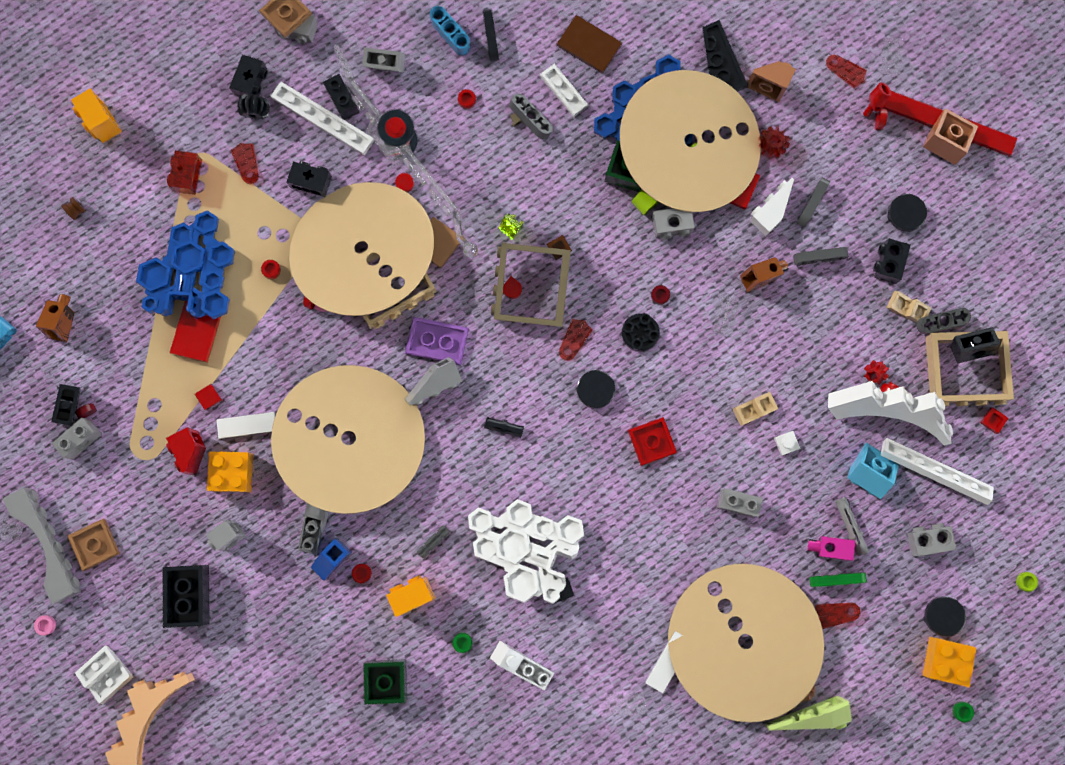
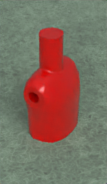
[863,82,891,117]

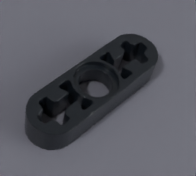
[482,9,499,61]

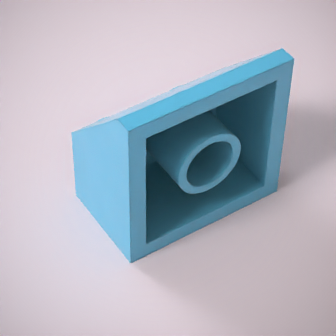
[847,442,899,499]

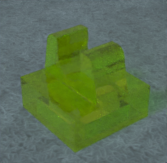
[498,213,524,240]

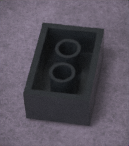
[162,565,210,628]

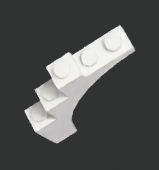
[828,381,953,445]

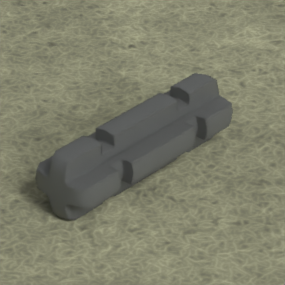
[417,526,450,558]

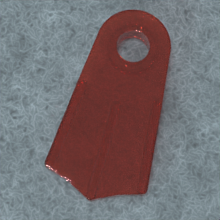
[826,54,867,88]
[230,143,259,184]
[559,319,593,361]
[815,602,861,629]

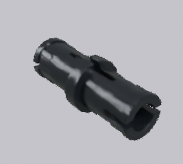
[484,417,524,438]

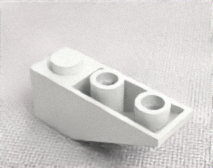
[750,178,794,236]
[490,641,554,691]

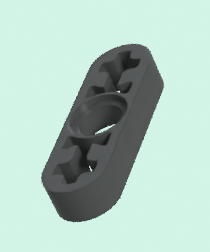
[509,94,553,139]
[796,177,830,228]
[793,247,849,266]
[917,308,971,334]

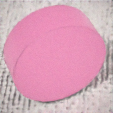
[34,615,56,636]

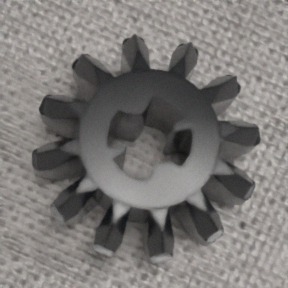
[237,94,270,120]

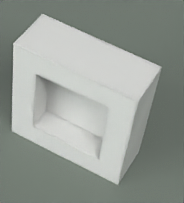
[774,431,800,456]

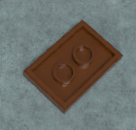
[556,15,623,74]

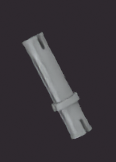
[835,497,870,556]

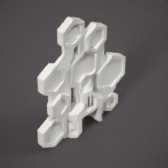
[468,499,584,604]

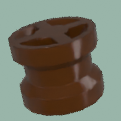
[61,197,86,220]

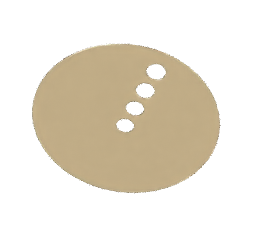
[620,70,761,212]
[289,182,434,316]
[271,365,425,514]
[668,564,824,722]

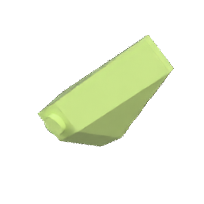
[764,695,852,730]

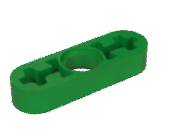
[809,572,867,587]

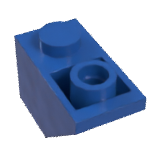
[310,539,352,581]

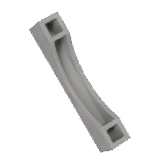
[2,488,80,604]

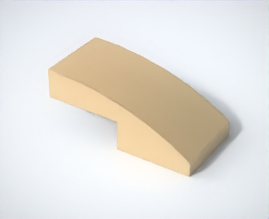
[887,291,931,325]
[733,392,778,426]

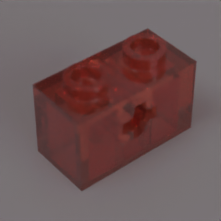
[167,150,202,195]

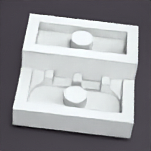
[75,645,134,704]

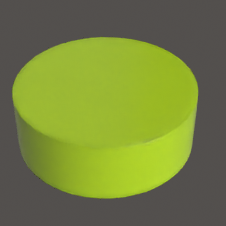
[1016,572,1038,592]

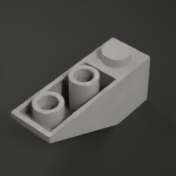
[405,357,462,406]
[298,503,329,555]

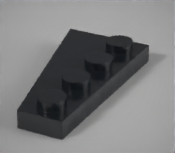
[702,20,748,92]

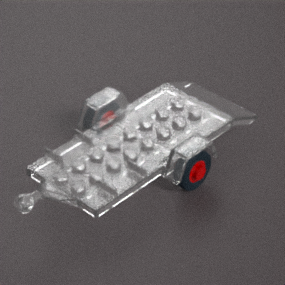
[334,44,478,258]

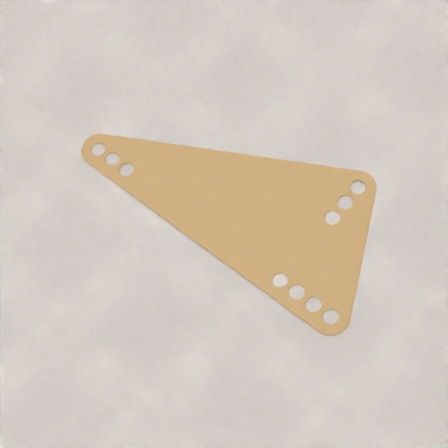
[130,153,302,460]

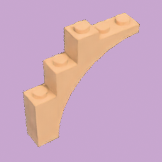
[105,671,194,765]

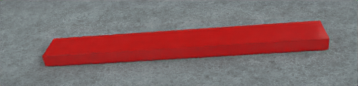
[882,90,1017,156]

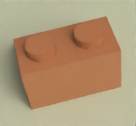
[747,61,796,102]
[923,108,978,165]

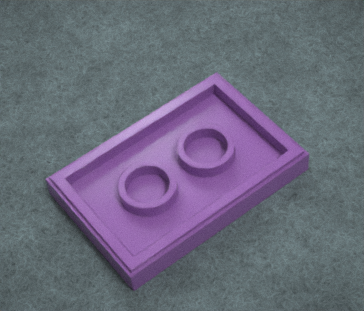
[405,317,469,365]

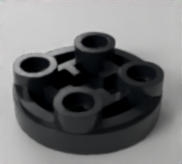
[887,194,927,232]
[621,313,660,352]
[577,370,615,409]
[924,596,966,637]

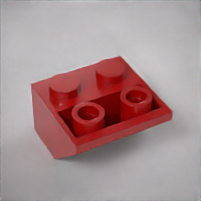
[166,427,206,475]

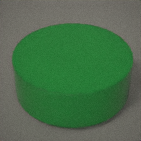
[453,633,473,653]
[952,701,974,723]

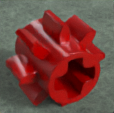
[864,360,889,385]

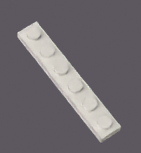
[271,82,374,156]
[881,438,994,505]

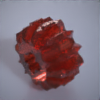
[758,126,790,158]

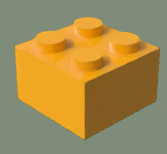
[71,88,122,143]
[207,451,254,493]
[386,575,435,617]
[922,636,977,687]

